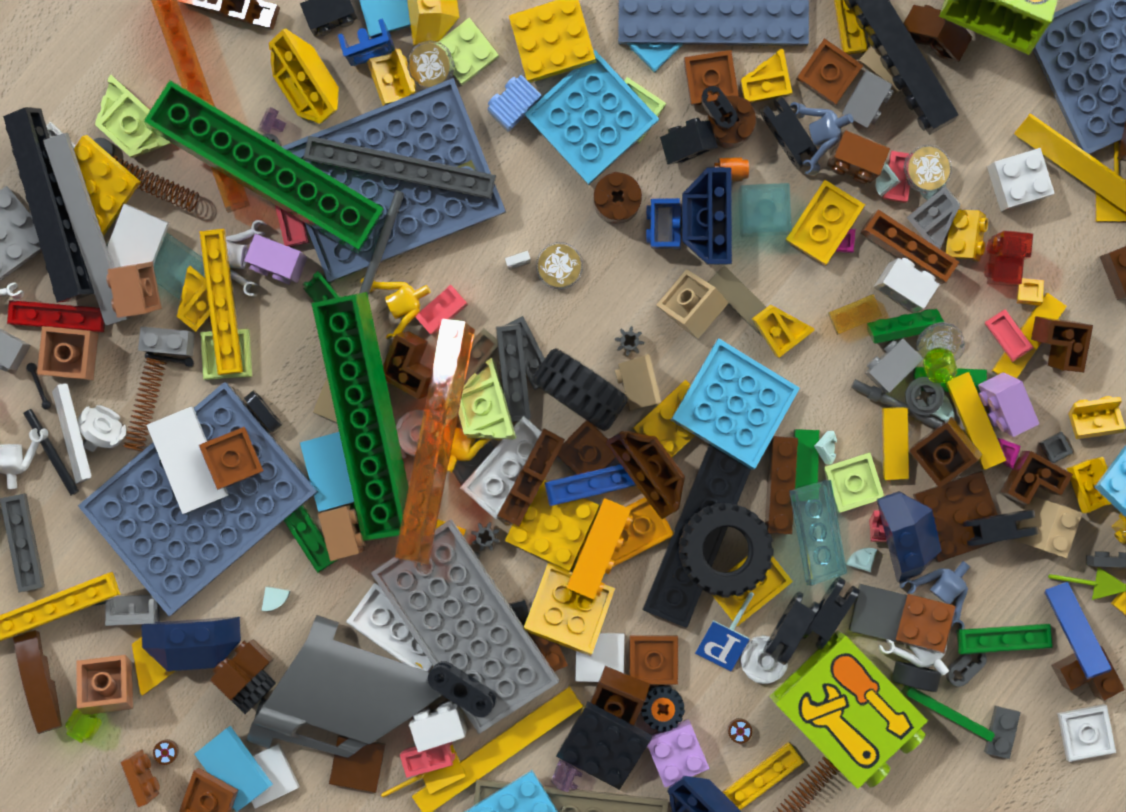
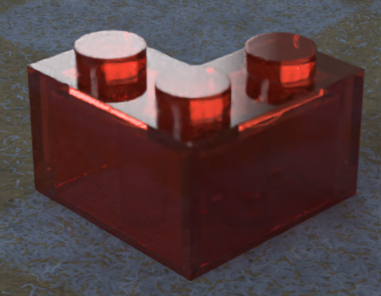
[984,230,1033,287]

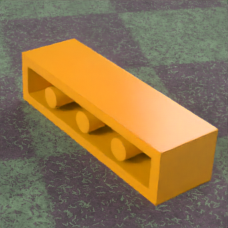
[566,498,633,600]

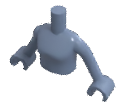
[790,102,853,176]
[899,561,970,633]

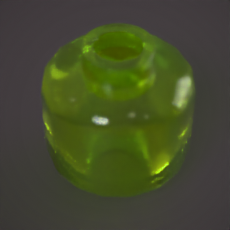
[923,347,957,384]
[65,708,102,743]

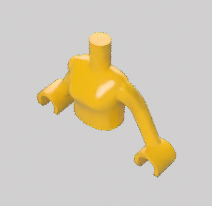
[360,277,431,347]
[434,403,502,473]

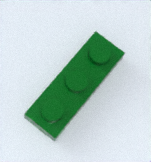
[867,309,944,344]

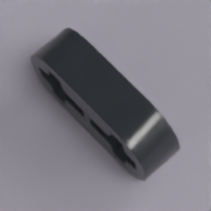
[701,86,737,130]
[244,390,282,432]

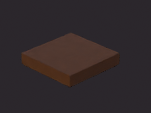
[557,420,616,475]
[329,735,386,793]

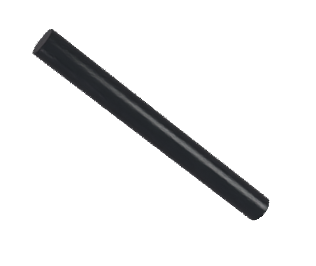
[23,409,79,496]

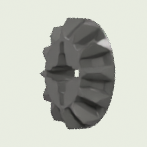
[905,377,944,415]

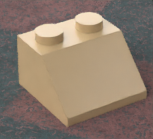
[656,269,729,339]
[1013,497,1083,558]

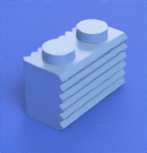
[487,75,542,132]

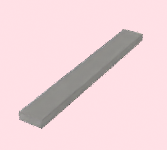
[43,133,130,326]

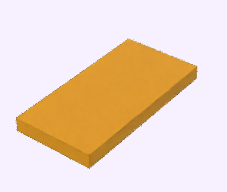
[578,497,673,567]

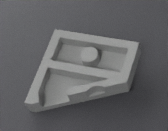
[907,186,960,249]

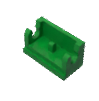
[303,271,341,302]

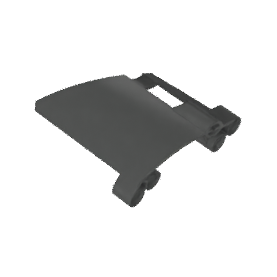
[247,615,442,758]

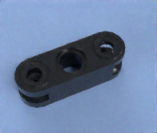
[760,96,818,169]
[963,510,1038,546]
[803,576,860,650]
[763,591,820,665]
[427,661,497,718]

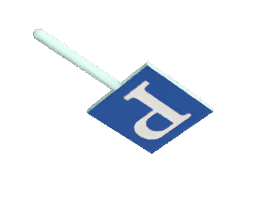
[695,592,754,671]

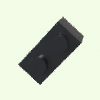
[300,0,358,36]
[660,118,718,165]

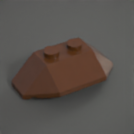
[605,431,685,519]

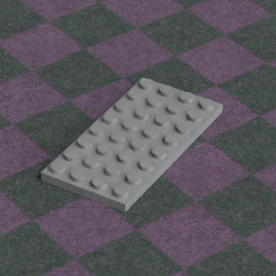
[371,519,560,734]

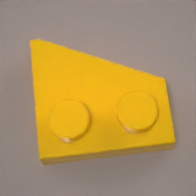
[740,49,792,103]
[177,265,210,332]
[752,305,815,358]
[132,637,175,696]

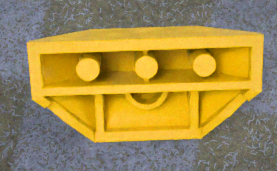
[407,0,459,46]
[268,29,339,124]

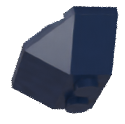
[682,167,732,265]
[876,491,942,582]
[141,616,241,671]
[667,776,742,812]

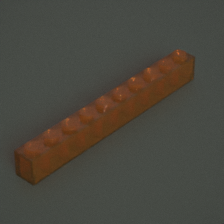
[151,0,250,213]
[395,320,475,565]

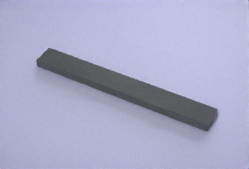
[303,136,496,200]

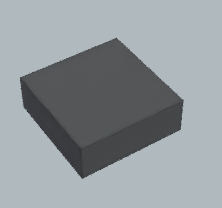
[1039,432,1073,463]

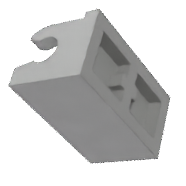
[105,595,160,626]

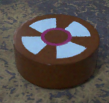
[728,718,752,744]
[153,739,179,765]

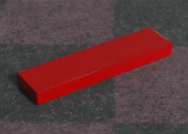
[7,300,105,332]

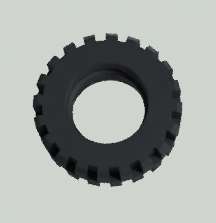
[532,348,627,431]
[678,503,774,597]

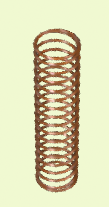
[113,156,199,212]
[123,358,167,451]
[772,756,839,812]

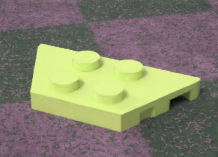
[95,75,171,158]
[454,358,516,440]

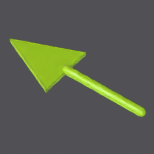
[1048,567,1126,600]

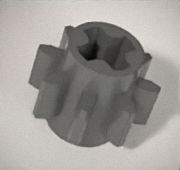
[615,326,645,356]
[471,522,500,551]

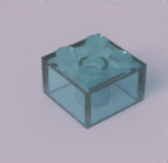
[738,183,792,237]

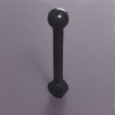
[144,352,194,368]
[26,363,51,410]

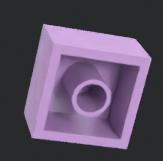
[244,234,308,285]
[978,372,1039,437]
[648,719,710,788]

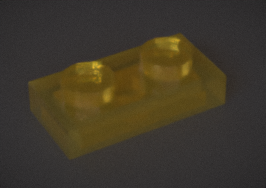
[828,294,882,335]

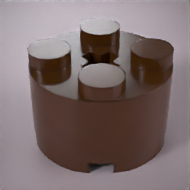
[706,95,756,149]
[593,172,642,224]

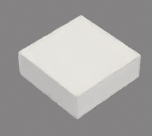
[505,251,531,269]

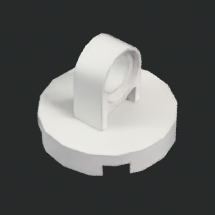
[77,405,126,452]

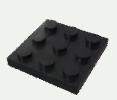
[556,701,652,790]

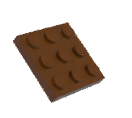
[913,471,998,562]

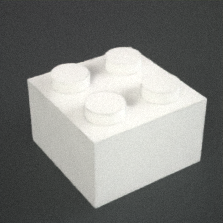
[987,148,1055,212]
[874,258,940,313]
[409,700,468,752]

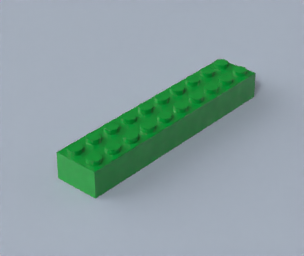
[144,80,384,254]
[311,292,417,541]

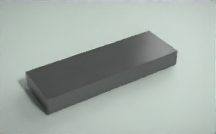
[506,316,545,390]

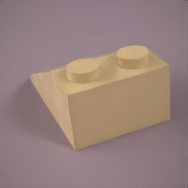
[615,354,661,411]

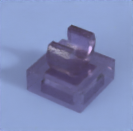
[257,107,286,134]
[551,759,583,792]

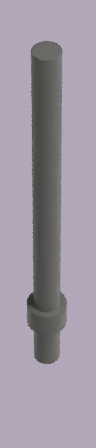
[359,190,405,295]
[851,379,968,436]

